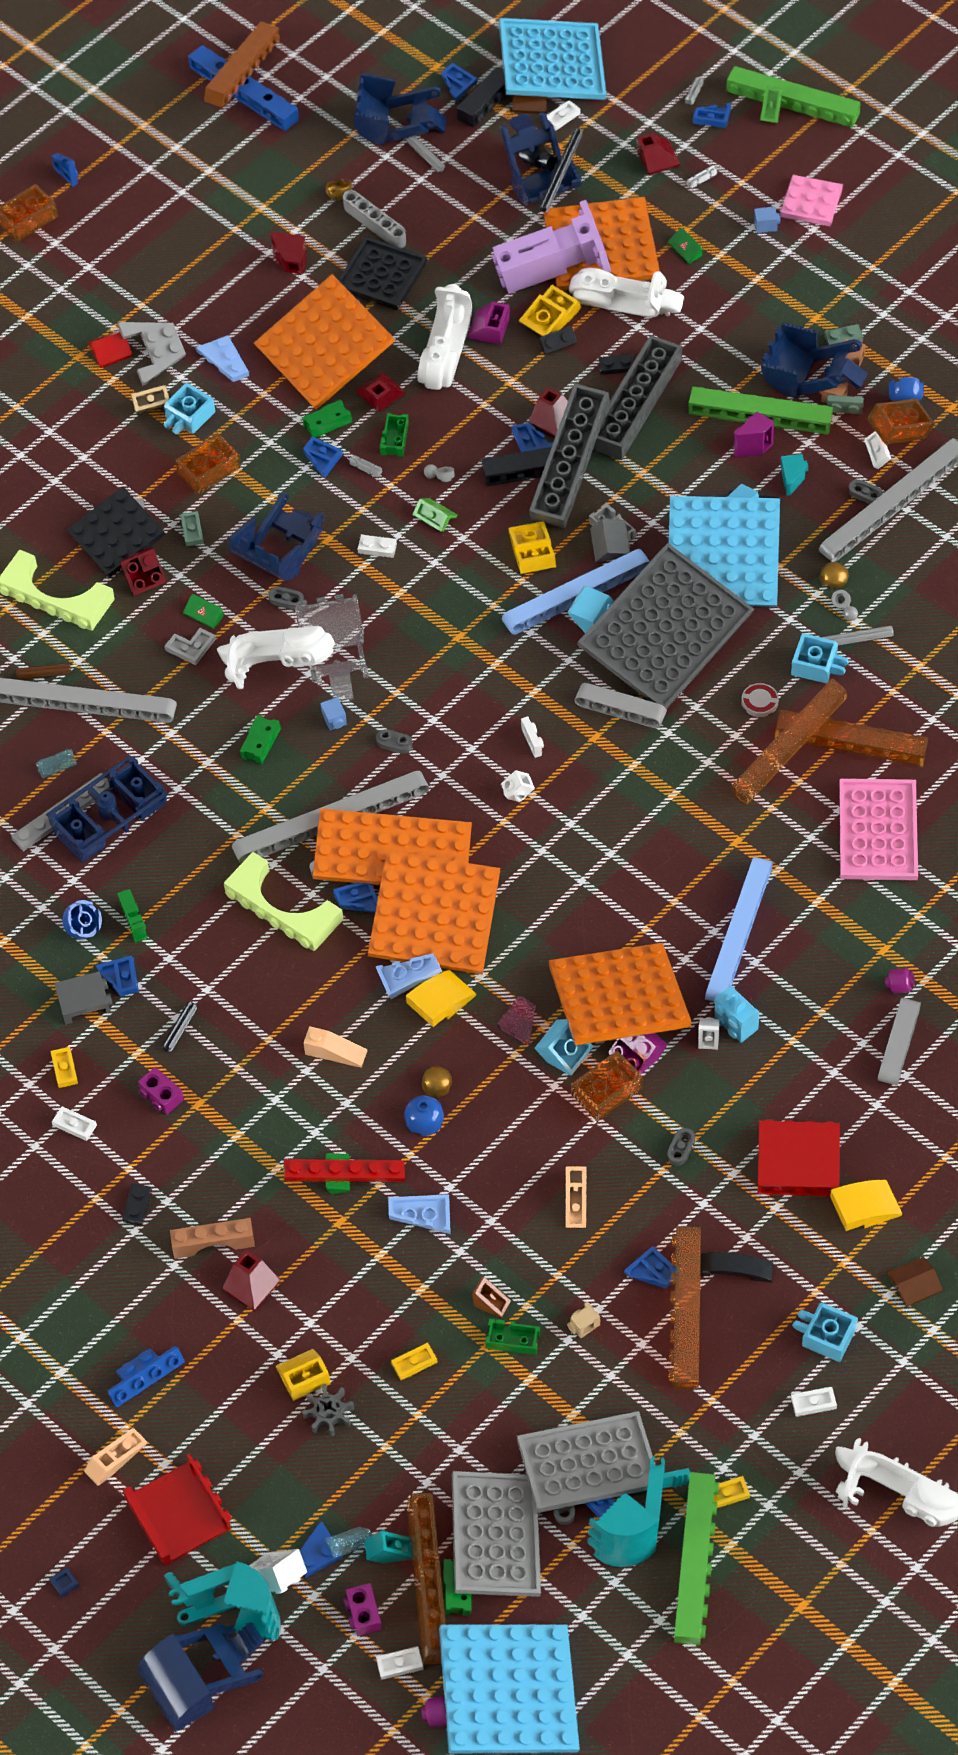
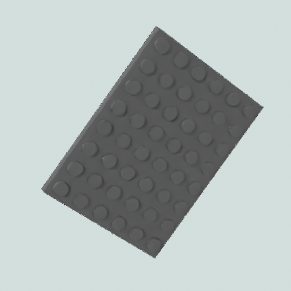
[577,543,754,710]

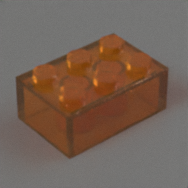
[0,184,58,242]
[867,398,935,445]
[175,433,241,495]
[571,1050,643,1122]

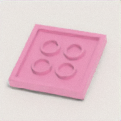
[780,175,843,226]

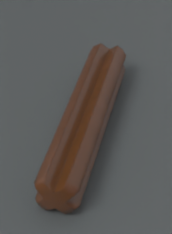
[16,663,71,679]

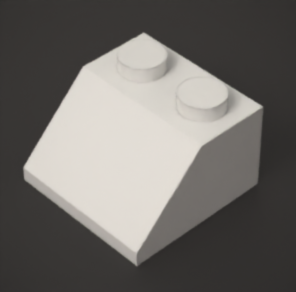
[249,1549,307,1594]

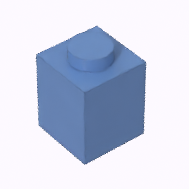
[754,206,780,233]
[320,697,347,730]

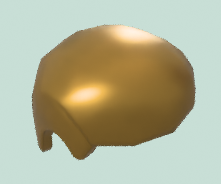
[325,178,352,201]
[819,562,849,589]
[422,1066,452,1098]

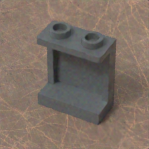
[54,971,113,1025]

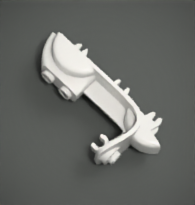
[569,268,684,317]
[418,284,472,390]
[217,626,335,690]
[835,1438,958,1527]

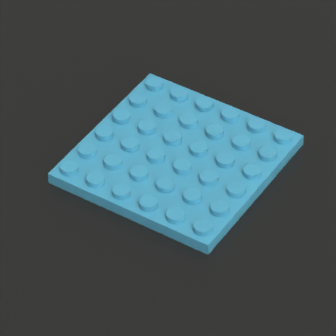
[499,18,606,100]
[669,496,780,607]
[439,1625,579,1753]

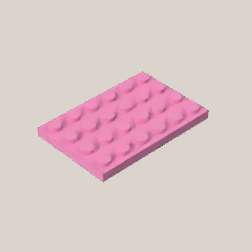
[839,779,918,880]

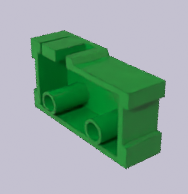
[302,400,352,438]
[380,413,409,457]
[240,715,281,764]
[117,889,148,943]
[485,1318,540,1355]
[442,1559,471,1617]

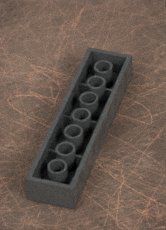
[593,335,682,460]
[529,383,610,529]

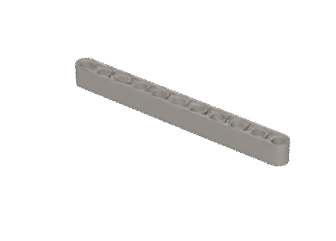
[819,438,958,562]
[0,678,177,723]
[232,771,429,864]

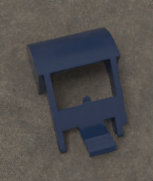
[354,73,447,146]
[500,112,582,205]
[761,322,868,399]
[229,492,325,581]
[138,1622,264,1732]

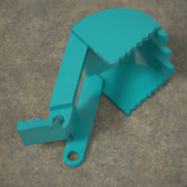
[588,1456,690,1567]
[164,1561,281,1642]

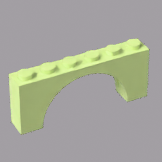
[0,550,115,631]
[224,852,343,951]

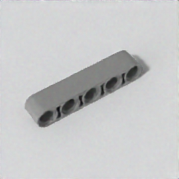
[343,190,406,248]
[574,683,667,728]
[878,998,921,1085]

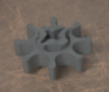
[302,1384,354,1436]

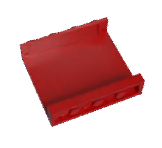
[757,1119,840,1197]
[123,1454,232,1566]

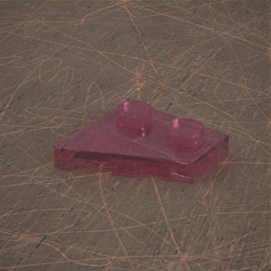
[497,996,535,1046]

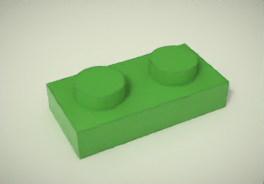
[760,86,783,123]

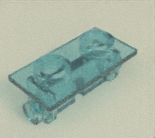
[35,749,77,778]
[325,1526,371,1558]

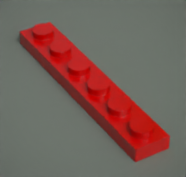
[283,1159,405,1182]

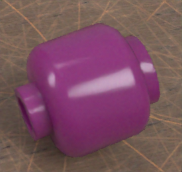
[885,968,915,994]
[421,1696,447,1727]

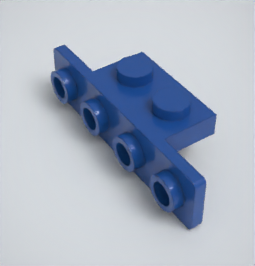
[108,1346,185,1407]

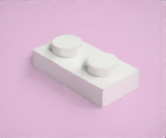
[547,100,580,131]
[864,429,891,469]
[358,535,397,558]
[521,716,544,758]
[52,1106,97,1141]
[791,1387,837,1416]
[376,1647,423,1680]

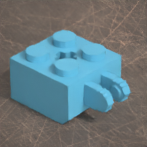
[164,382,215,434]
[791,633,849,684]
[714,986,759,1043]
[792,1303,858,1362]

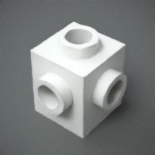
[501,770,535,802]

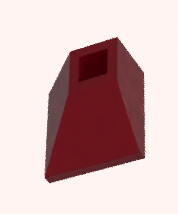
[637,133,680,175]
[271,231,307,275]
[356,372,405,412]
[529,387,568,437]
[120,547,167,596]
[223,1250,280,1311]

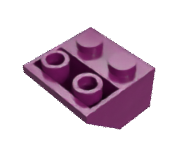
[467,302,510,345]
[734,411,774,457]
[608,1033,668,1077]

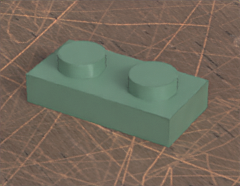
[824,324,863,345]
[827,395,864,414]
[180,511,204,546]

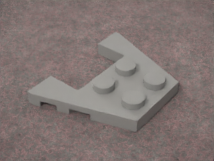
[118,322,186,386]

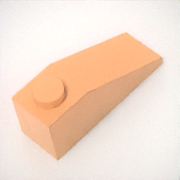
[304,1026,367,1068]
[566,1166,587,1228]
[84,1428,147,1486]

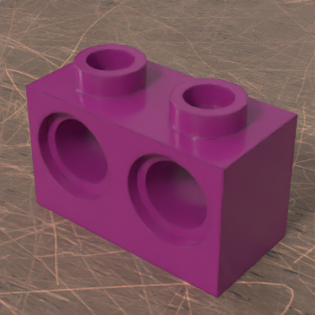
[138,1067,184,1115]
[343,1583,382,1637]

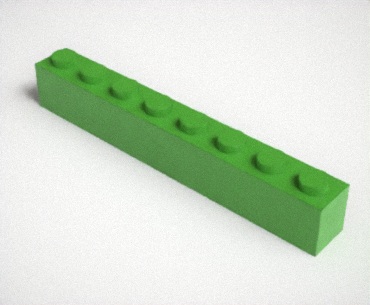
[727,66,860,128]
[689,387,833,435]
[674,1472,719,1645]

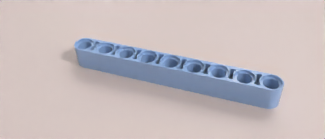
[502,549,650,634]
[705,857,773,1002]

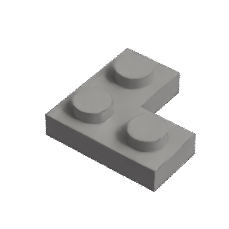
[164,628,216,665]

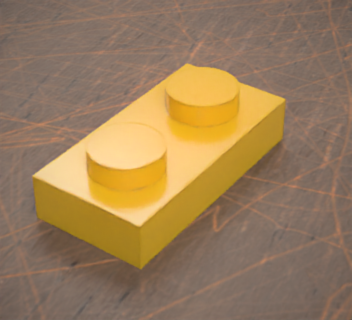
[51,1047,78,1088]
[391,1343,438,1380]
[714,1476,750,1508]

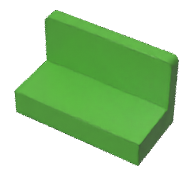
[413,498,457,531]

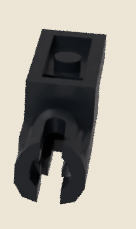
[512,134,556,171]

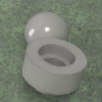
[424,464,455,482]
[831,590,858,621]

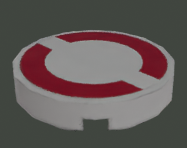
[742,683,779,717]

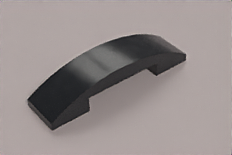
[690,1252,773,1282]

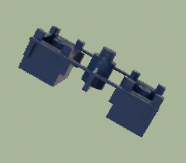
[46,756,168,863]

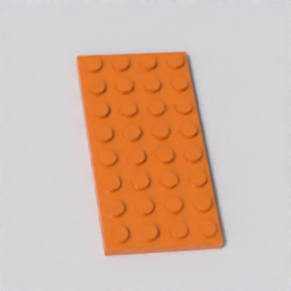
[313,808,472,885]

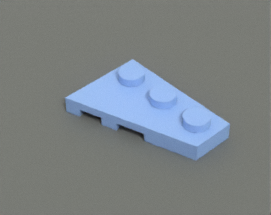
[196,335,249,382]
[376,953,442,999]
[388,1194,450,1234]

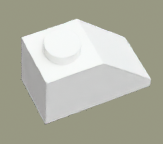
[698,1017,720,1050]

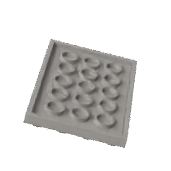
[517,1411,655,1513]
[452,1471,541,1597]

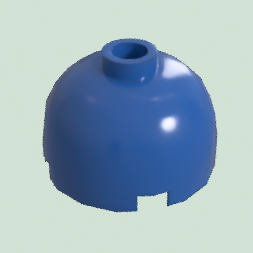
[888,377,924,409]
[62,900,102,939]
[404,1095,444,1136]

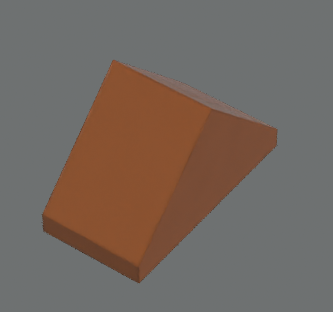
[472,1277,511,1318]

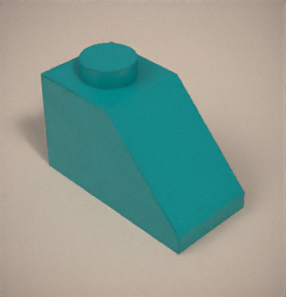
[780,454,808,496]
[364,1531,415,1563]

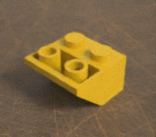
[276,1349,331,1401]

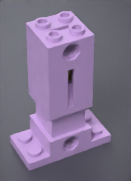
[492,200,611,294]

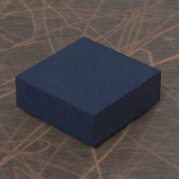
[50,1567,79,1598]

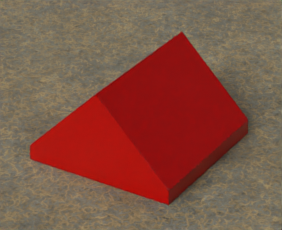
[87,330,133,368]

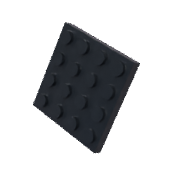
[338,236,428,310]
[67,487,166,578]

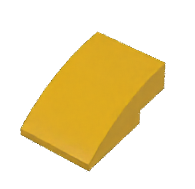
[519,285,581,336]
[508,521,556,574]
[406,970,476,1027]
[830,1180,902,1231]

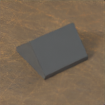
[590,519,630,563]

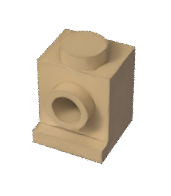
[567,1301,600,1339]

